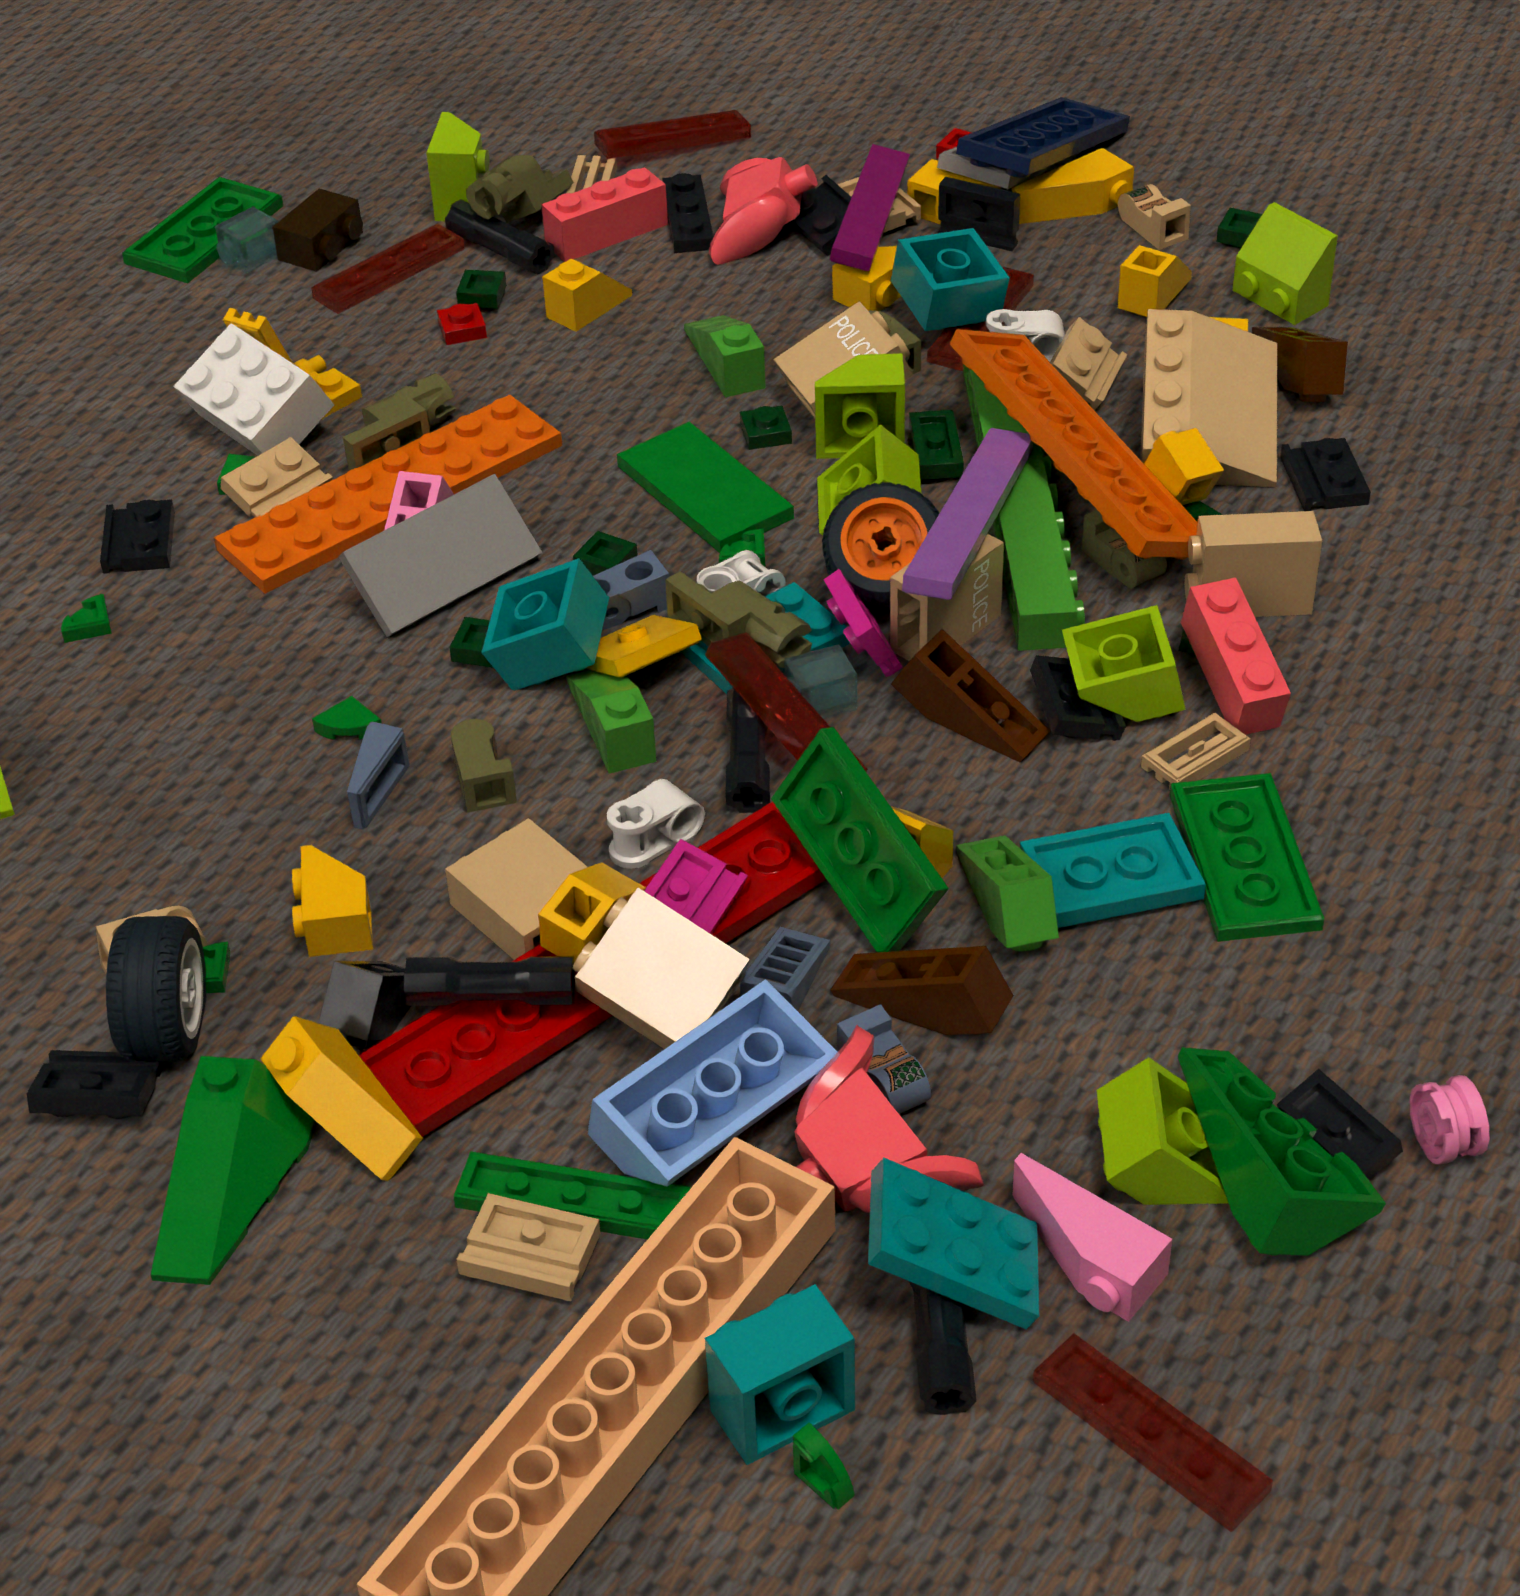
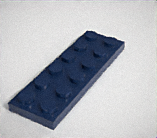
[956,97,1130,178]

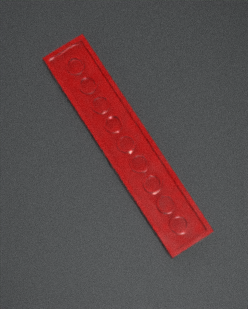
[359,801,826,1137]

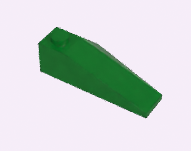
[1178,1047,1386,1256]
[151,1056,316,1285]

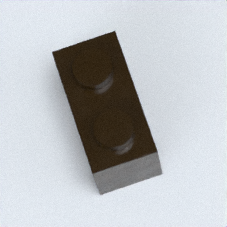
[272,188,363,272]

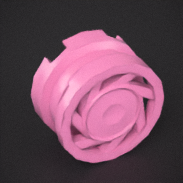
[1409,1075,1490,1165]

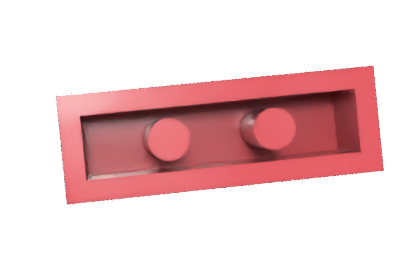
[541,167,668,262]
[1181,577,1291,735]

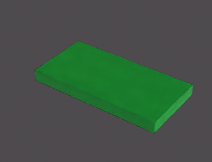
[122,177,283,284]
[617,422,794,553]
[771,727,949,952]
[1169,773,1325,942]

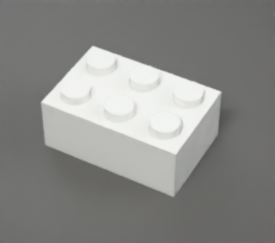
[173,323,334,456]

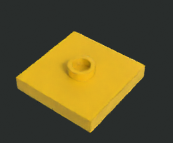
[585,615,702,678]

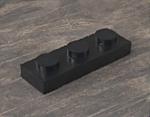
[662,173,714,254]

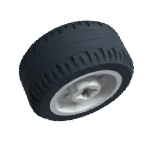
[106,916,206,1062]

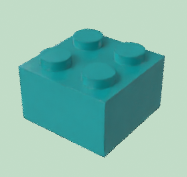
[891,228,1010,331]
[481,558,609,690]
[705,1284,855,1465]

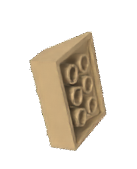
[1141,309,1277,487]

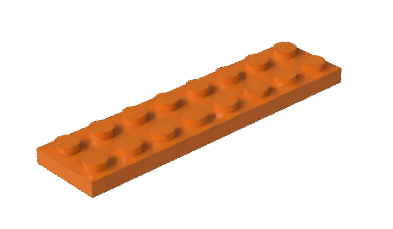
[950,329,1198,560]
[214,395,562,594]

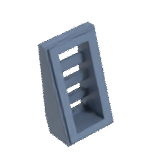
[347,722,410,830]
[740,927,830,1011]

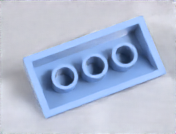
[588,979,837,1186]

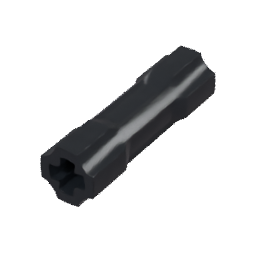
[445,199,554,275]
[725,680,770,813]
[404,956,576,1006]
[909,1281,977,1415]

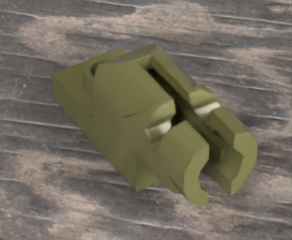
[466,155,574,223]
[342,373,456,471]
[665,571,812,669]

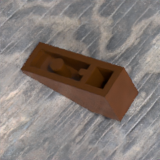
[1252,327,1348,402]
[891,629,1050,762]
[830,946,1014,1035]

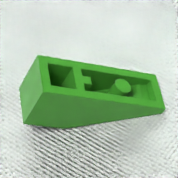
[684,315,766,398]
[566,670,657,774]
[956,835,1059,951]

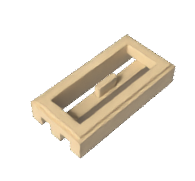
[566,155,617,193]
[1141,713,1251,789]

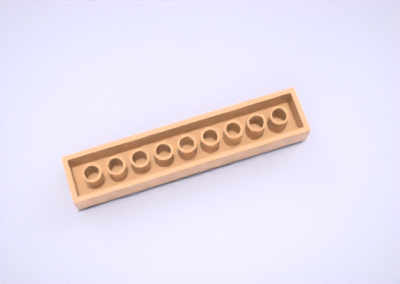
[357,1137,835,1596]

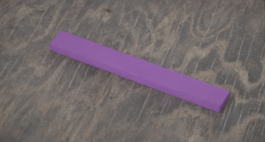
[902,428,1034,600]

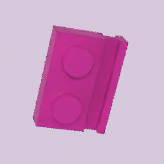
[823,569,903,677]
[644,839,748,935]

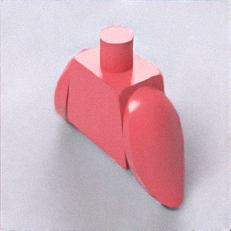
[709,157,818,265]
[794,1025,984,1213]

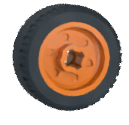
[822,482,940,613]

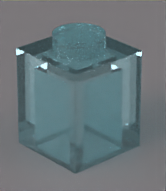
[215,207,278,274]
[779,644,857,725]

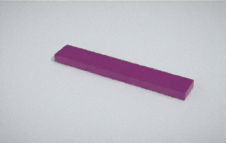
[829,144,910,271]

